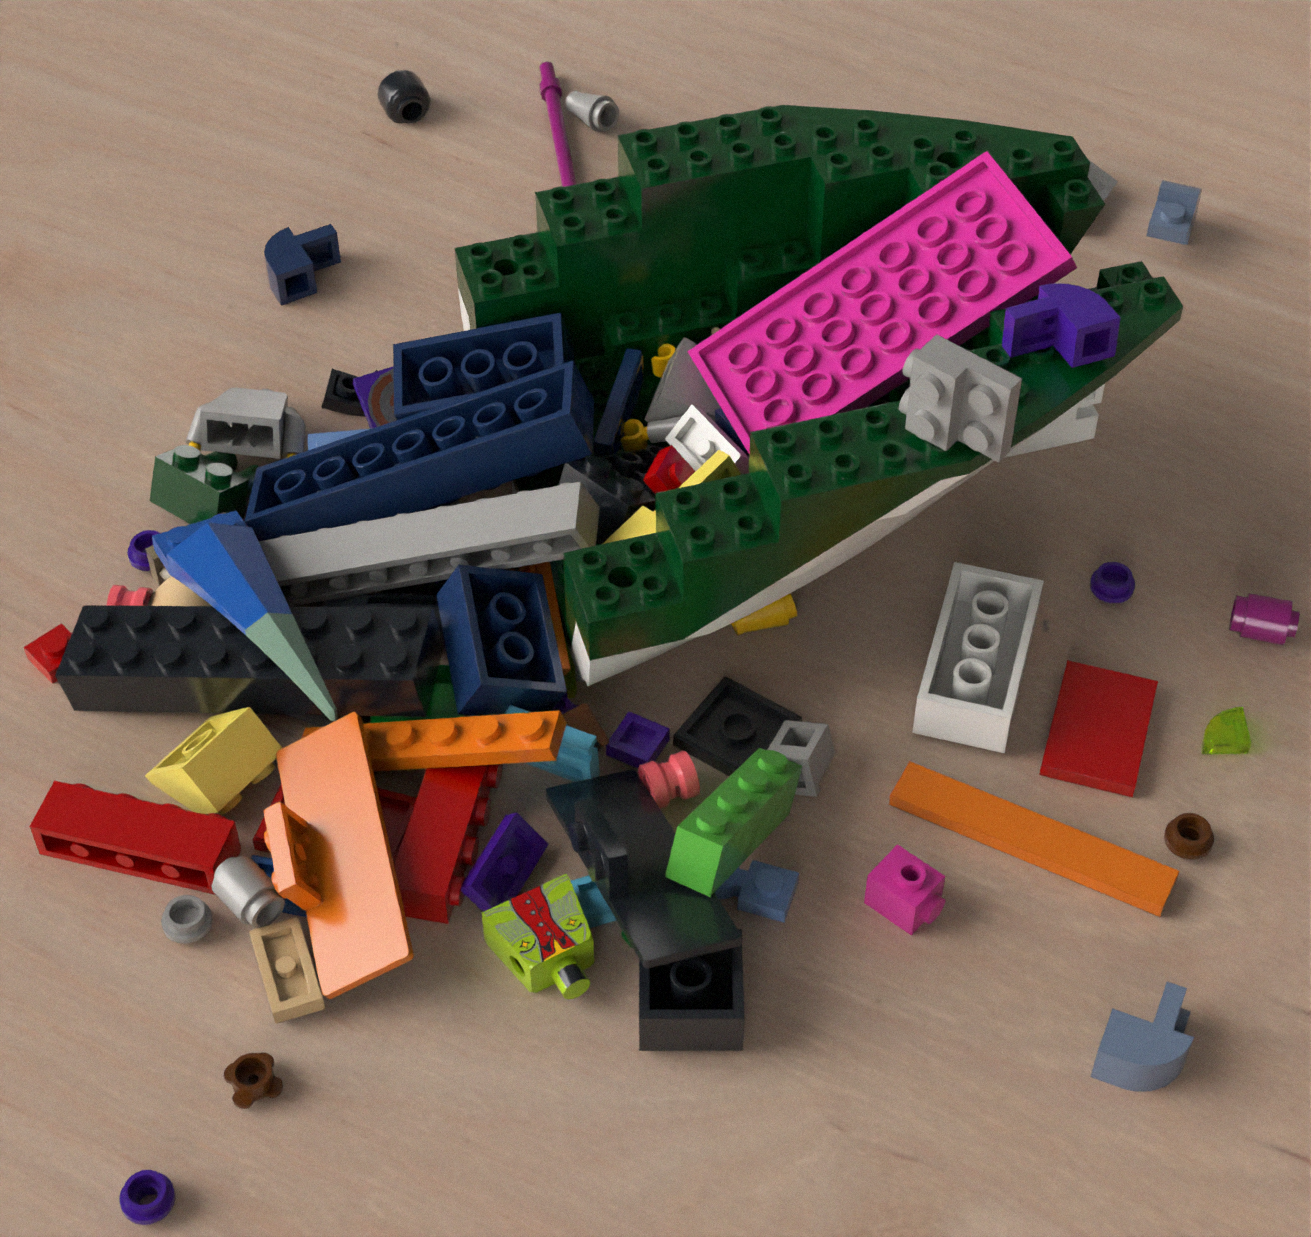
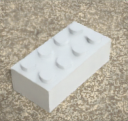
[912,562,1044,753]

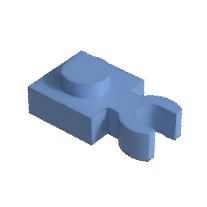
[714,860,799,923]

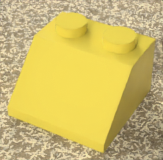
[145,707,282,815]

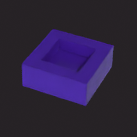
[606,711,670,769]

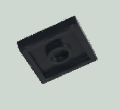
[673,676,802,776]

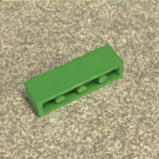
[665,748,802,897]

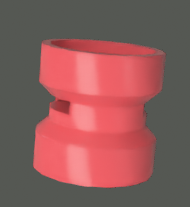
[638,751,700,808]

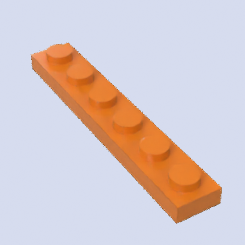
[301,710,567,772]

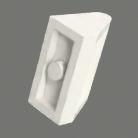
[665,405,749,475]

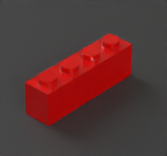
[394,764,503,924]
[30,780,241,895]

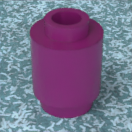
[1229,593,1300,645]

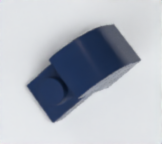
[264,224,341,305]

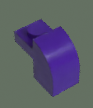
[1002,283,1121,368]

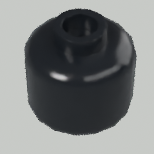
[378,70,430,124]

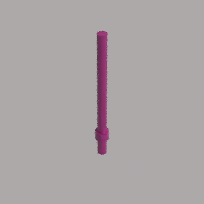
[539,61,577,187]

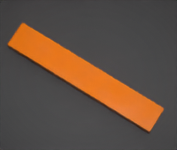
[889,761,1180,917]

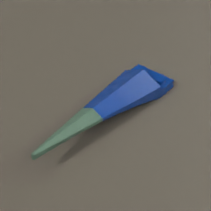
[152,511,337,721]

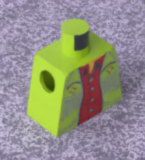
[482,874,594,1000]

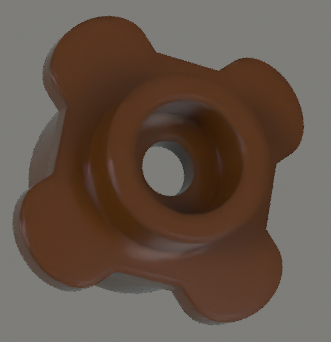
[224,1052,283,1109]

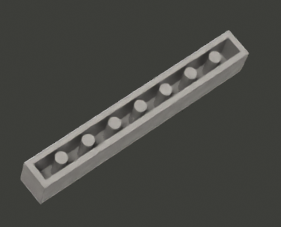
[259,482,600,607]

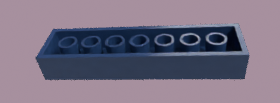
[245,361,595,541]

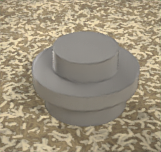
[161,895,213,944]

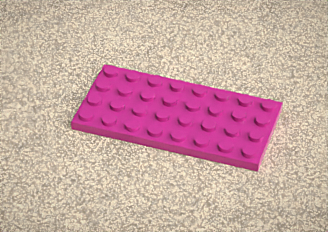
[687,151,1077,453]

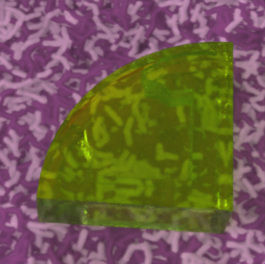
[1201,707,1252,754]

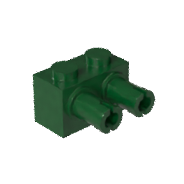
[150,445,259,524]

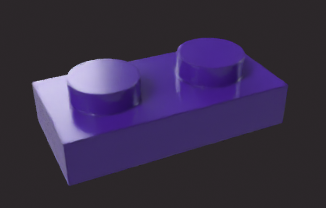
[461,812,549,912]

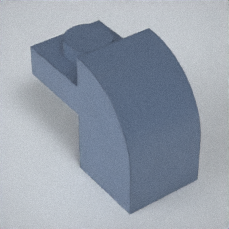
[1146,180,1202,245]
[1091,981,1194,1092]

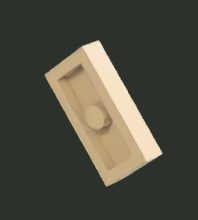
[249,917,325,1024]

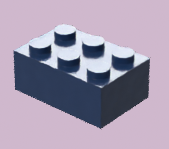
[437,564,567,716]

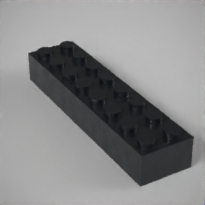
[55,605,445,717]

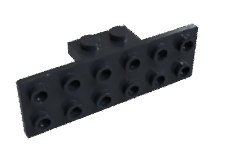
[546,770,741,968]

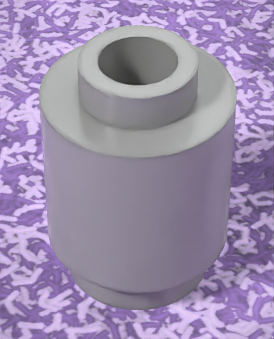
[212,856,285,929]

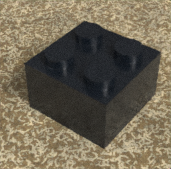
[639,929,745,1051]

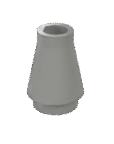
[566,91,619,132]

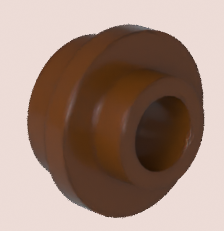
[1164,813,1214,860]

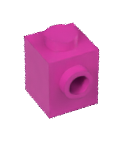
[864,844,945,936]

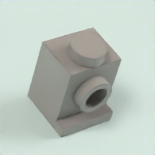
[768,720,835,797]

